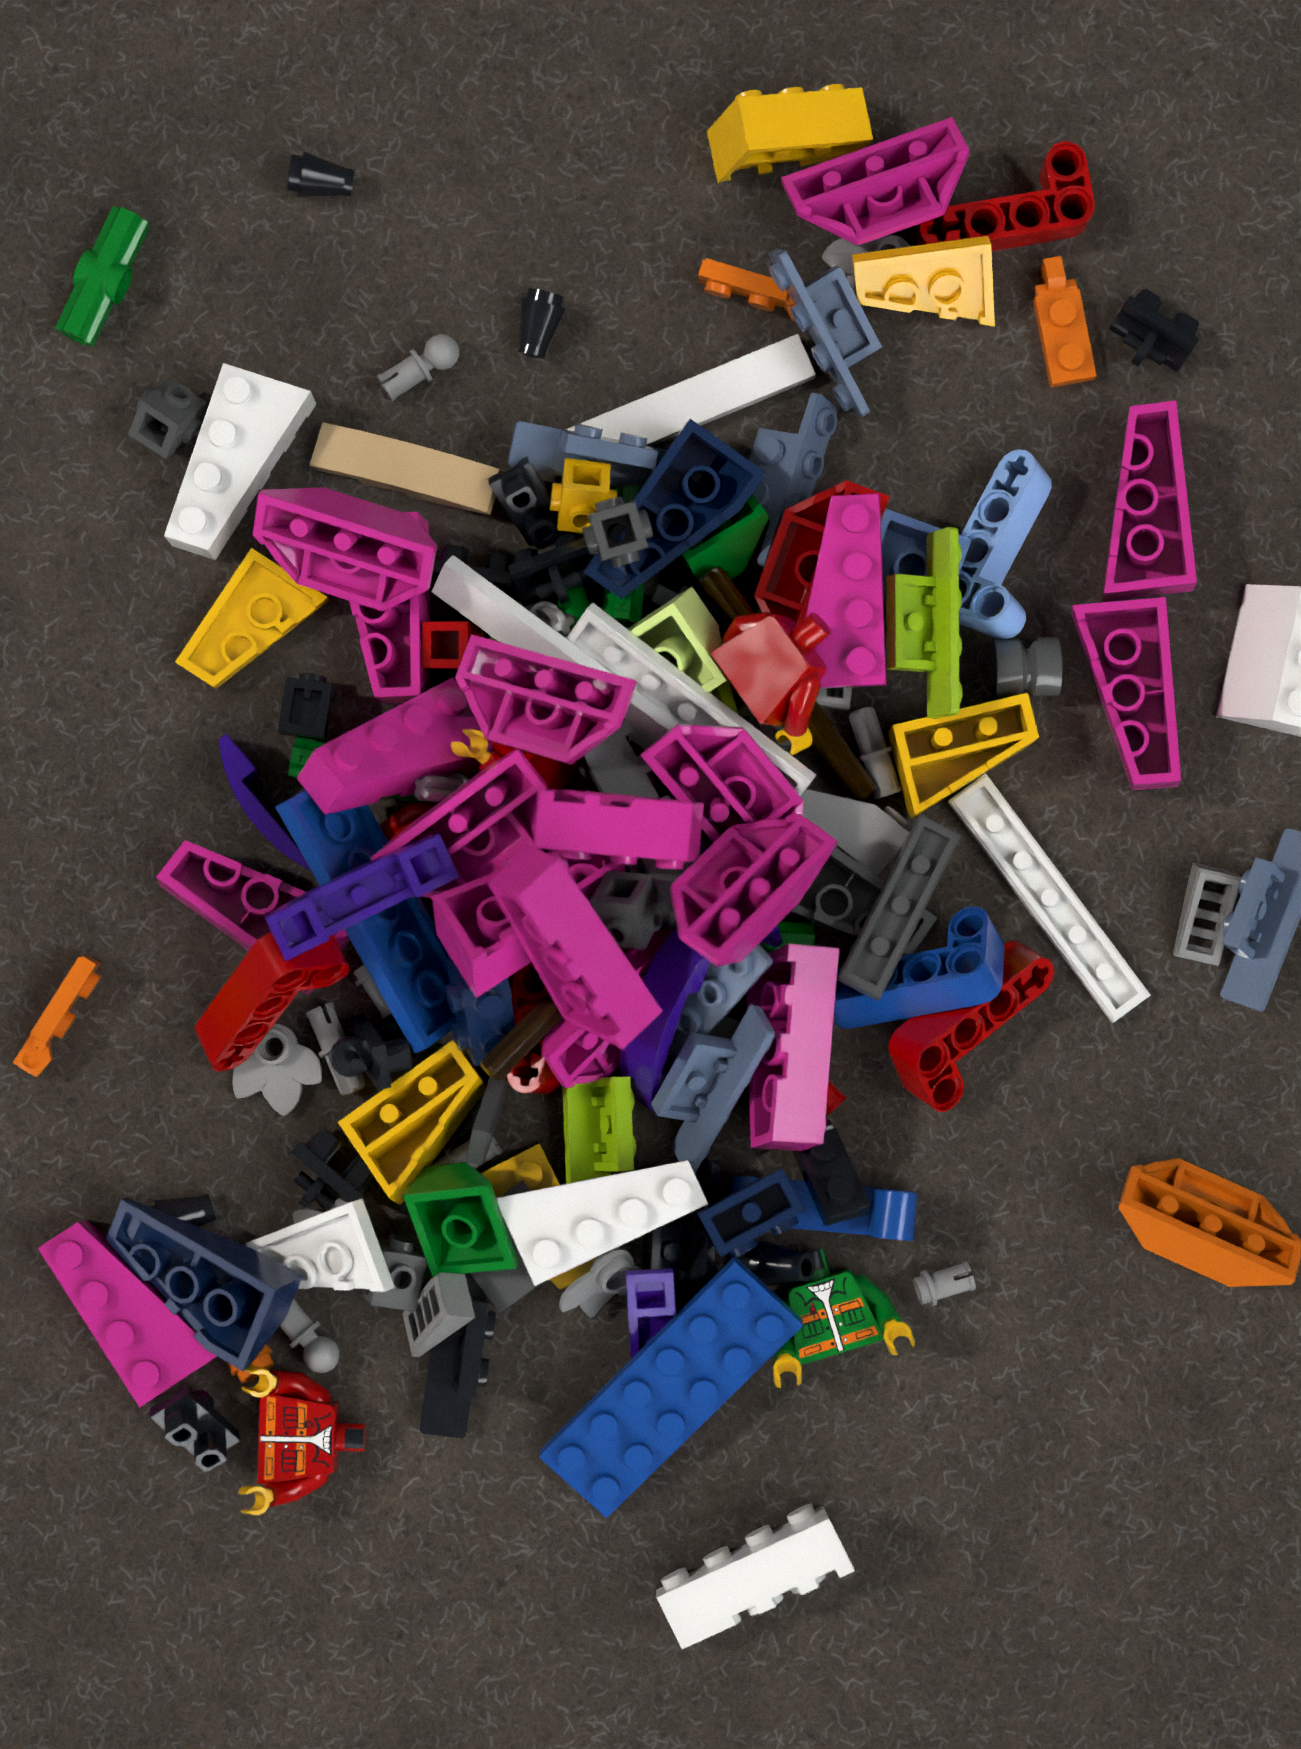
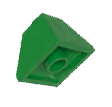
[680,494,769,592]
[403,1162,519,1277]

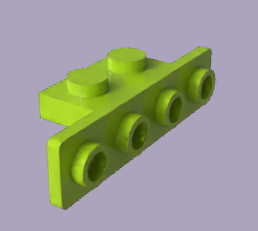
[886,527,962,719]
[562,1076,637,1184]

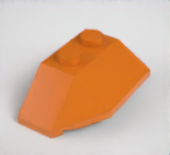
[1118,1158,1301,1287]

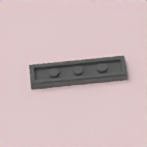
[837,814,961,1001]

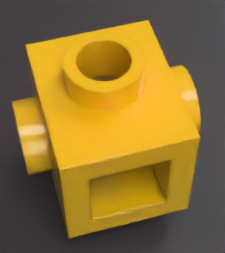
[550,458,617,534]

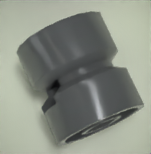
[989,637,1062,698]

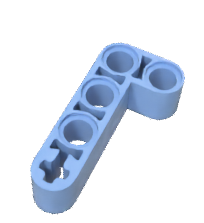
[959,449,1052,639]

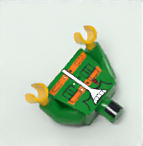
[773,1248,915,1388]

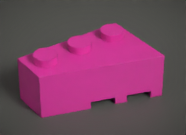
[534,789,704,869]

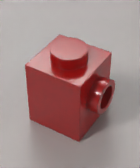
[422,622,486,668]

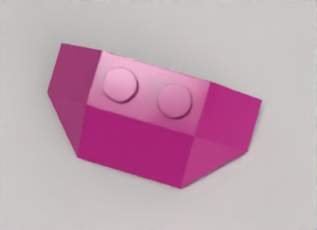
[781,117,969,246]
[253,487,437,611]
[455,634,637,765]
[640,724,803,843]
[370,748,548,898]
[670,814,838,967]
[542,928,676,1088]

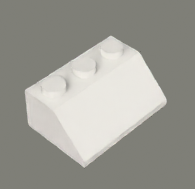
[1216,584,1301,737]

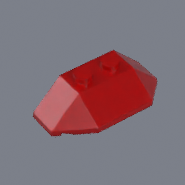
[753,480,890,625]

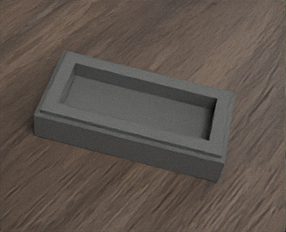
[465,1076,508,1166]

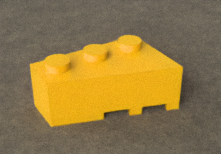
[707,84,873,183]
[888,693,1039,820]
[338,1040,487,1205]

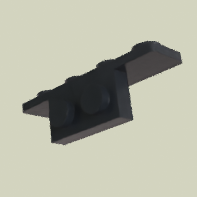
[642,1159,723,1309]
[419,1273,496,1438]

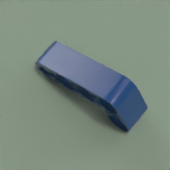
[833,906,1005,1029]
[731,1175,918,1241]

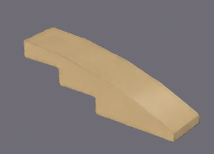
[309,422,503,515]

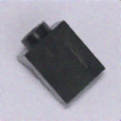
[278,673,336,741]

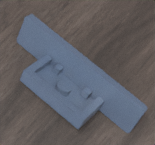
[768,248,882,417]
[749,393,838,568]
[508,421,667,487]
[1220,828,1301,1012]
[664,944,773,1069]
[651,1005,775,1174]

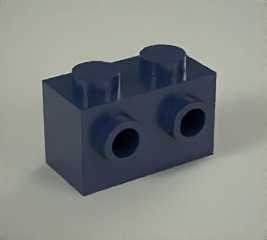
[445,959,515,1066]
[697,1167,805,1259]

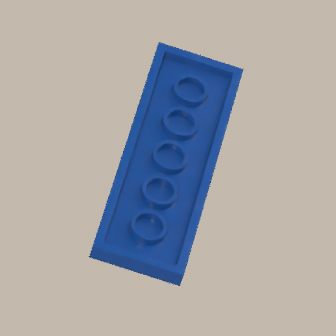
[275,790,457,1053]
[539,1258,803,1518]

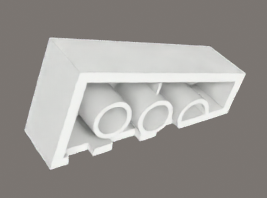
[164,363,316,560]
[496,1160,708,1286]
[656,1504,855,1649]

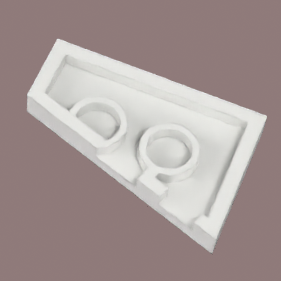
[245,1198,395,1292]

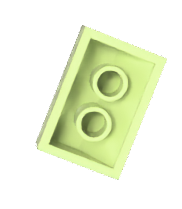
[628,586,728,742]

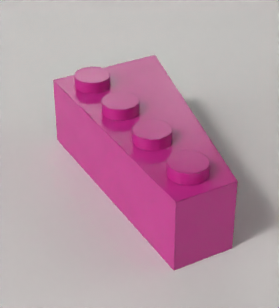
[806,494,887,689]
[349,512,431,705]
[1071,597,1181,791]
[297,677,494,815]
[156,840,350,995]
[488,845,663,1049]
[432,850,626,998]

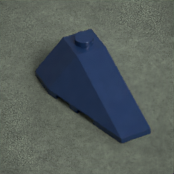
[583,419,766,599]
[106,1197,303,1371]

